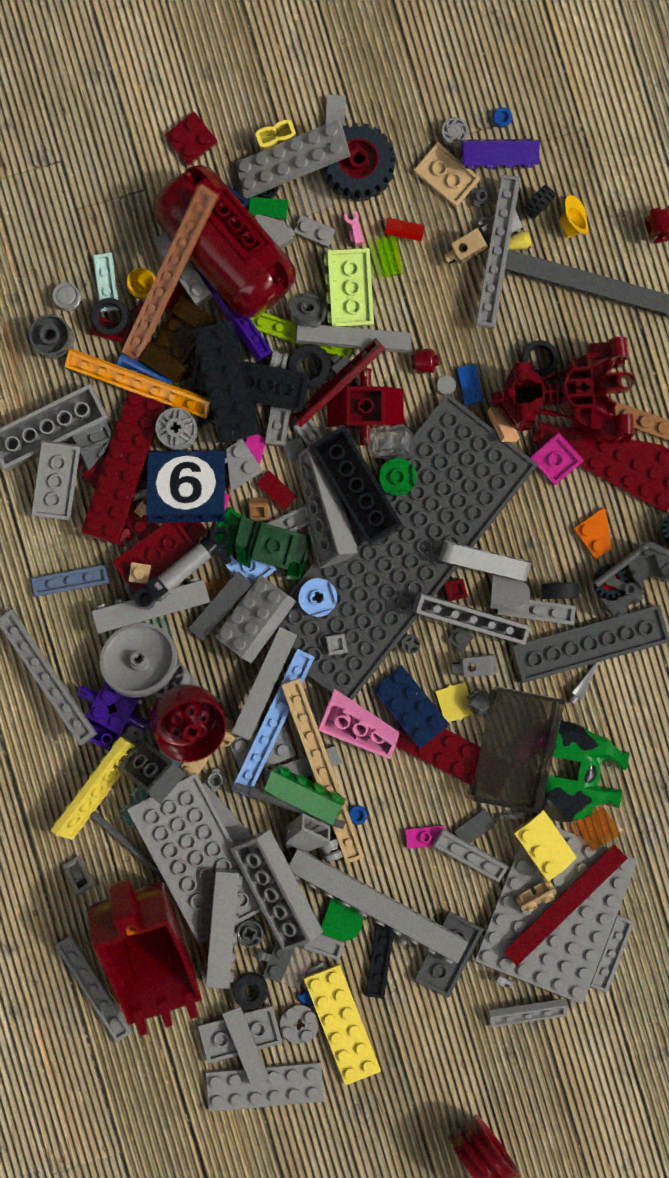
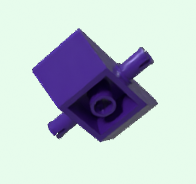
[76,681,150,751]

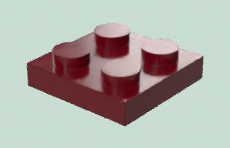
[164,112,218,166]

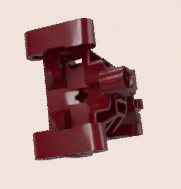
[491,337,635,444]

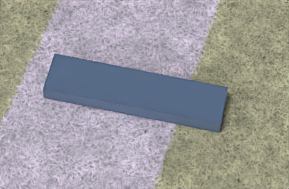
[30,564,110,597]

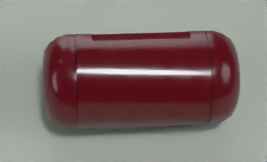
[152,165,296,318]

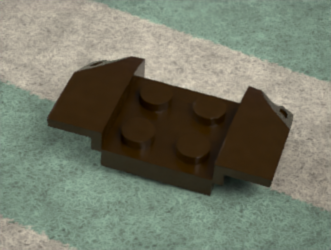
[139,296,217,383]

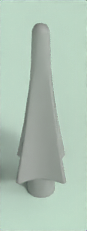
[569,661,601,705]

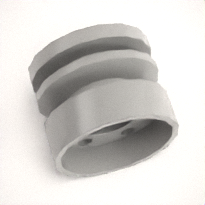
[156,408,198,451]

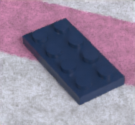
[372,665,450,749]

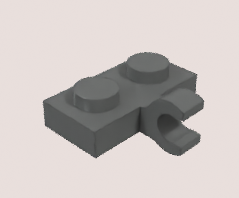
[256,940,295,983]

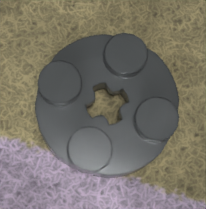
[289,293,327,328]

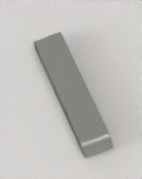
[439,541,531,581]

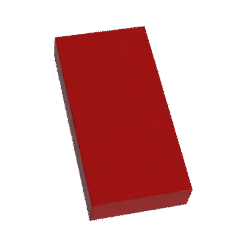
[384,218,425,241]

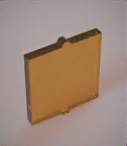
[576,807,621,851]

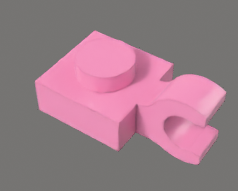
[344,211,363,247]

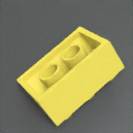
[512,810,577,881]

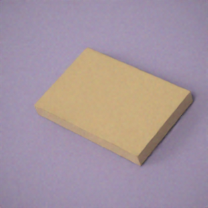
[413,142,481,208]

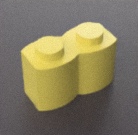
[255,120,296,152]

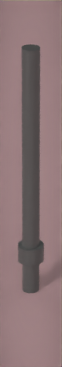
[234,782,345,829]
[91,811,165,884]

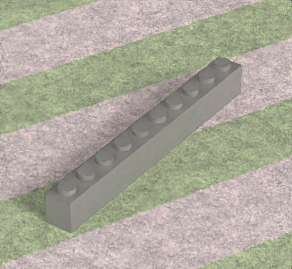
[289,849,469,964]

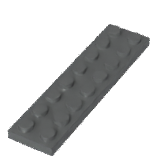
[512,605,669,683]

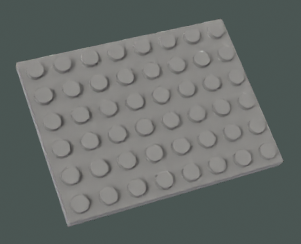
[474,817,638,1004]

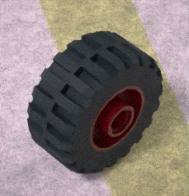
[323,123,395,202]

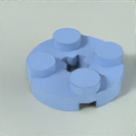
[299,578,337,617]

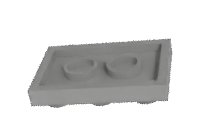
[230,724,296,770]

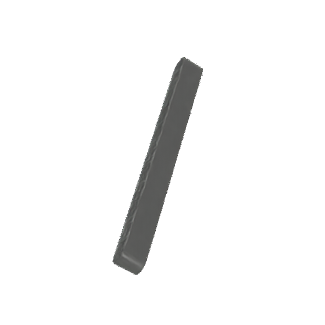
[505,250,669,318]

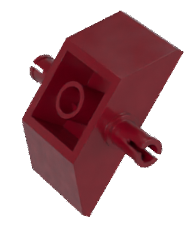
[327,368,404,446]

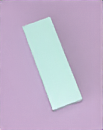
[93,252,119,313]

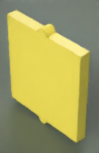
[435,682,473,722]

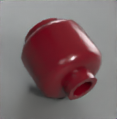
[411,348,440,374]

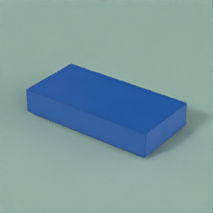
[457,364,484,406]

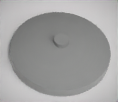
[100,623,178,697]

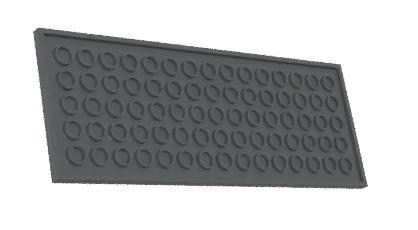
[267,393,538,700]

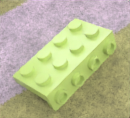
[324,248,374,327]

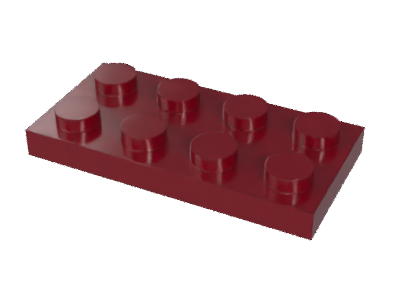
[112,522,196,593]

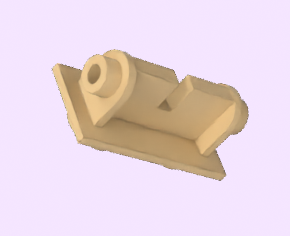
[516,881,557,913]

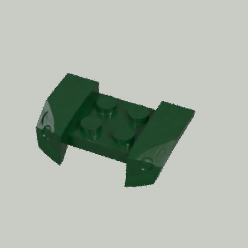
[232,516,312,579]

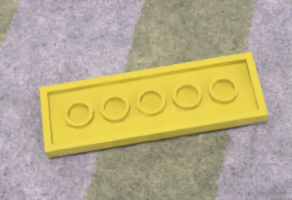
[50,737,137,840]
[304,963,381,1085]

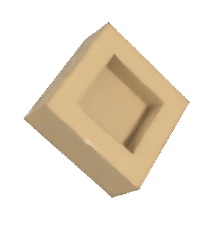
[129,562,151,584]

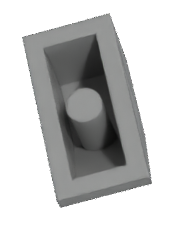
[255,214,295,249]

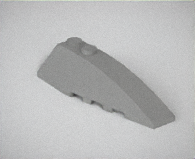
[298,447,358,569]

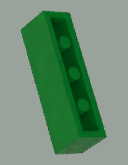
[264,765,346,825]

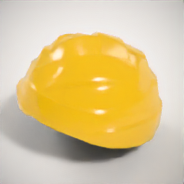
[126,268,155,299]

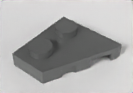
[71,422,113,471]

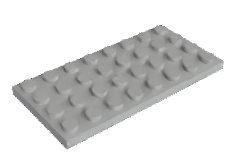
[127,772,262,944]

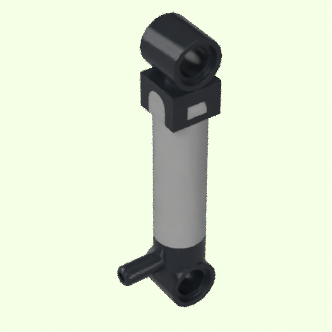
[134,527,231,610]

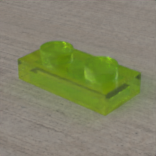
[377,236,402,278]

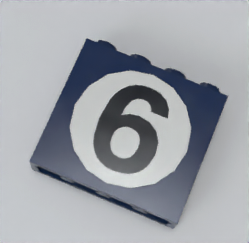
[146,449,226,523]

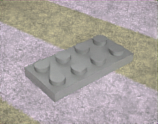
[31,440,80,520]
[198,1005,283,1064]

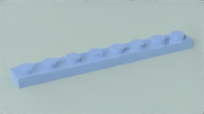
[232,649,315,797]

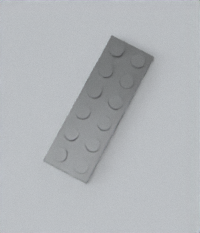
[235,119,351,199]
[206,1061,324,1112]

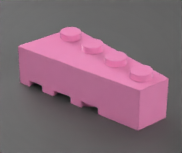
[319,689,400,759]

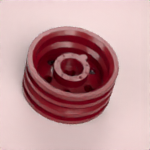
[448,1114,521,1178]

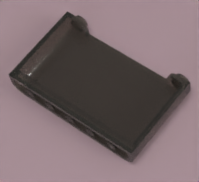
[468,686,565,814]

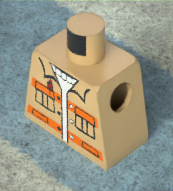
[444,228,489,265]

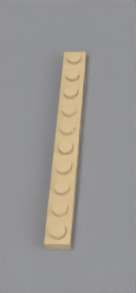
[281,677,364,864]

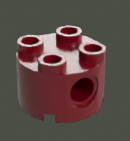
[644,206,669,244]

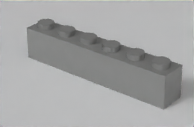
[91,577,210,634]
[412,592,531,645]
[205,868,242,989]

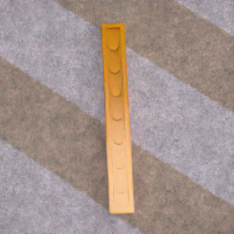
[64,348,211,419]

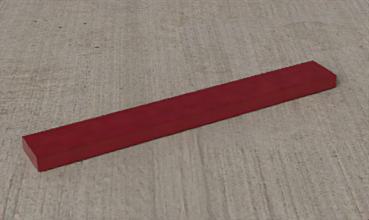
[503,844,628,966]

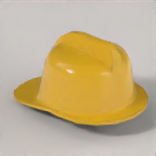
[559,195,589,238]

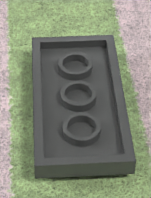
[414,911,484,998]

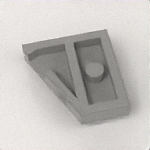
[226,439,263,491]

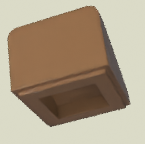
[249,497,268,521]

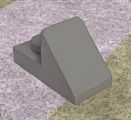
[63,856,96,896]

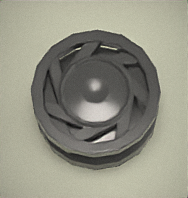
[236,918,264,947]

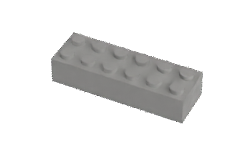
[0,384,110,471]
[230,829,323,951]

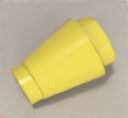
[509,231,532,251]

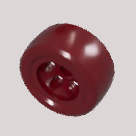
[150,685,226,763]

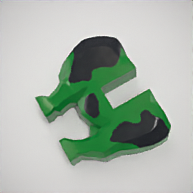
[539,721,630,823]

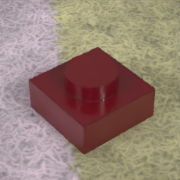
[444,579,468,601]

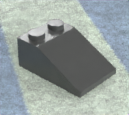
[116,739,186,804]

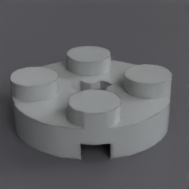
[280,1004,319,1044]

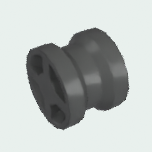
[401,635,420,654]

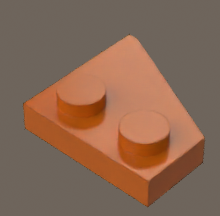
[573,508,611,560]

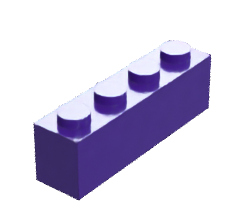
[460,139,540,169]

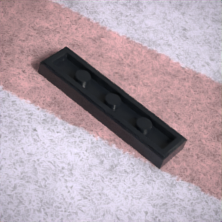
[365,923,394,999]

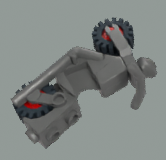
[593,516,669,618]

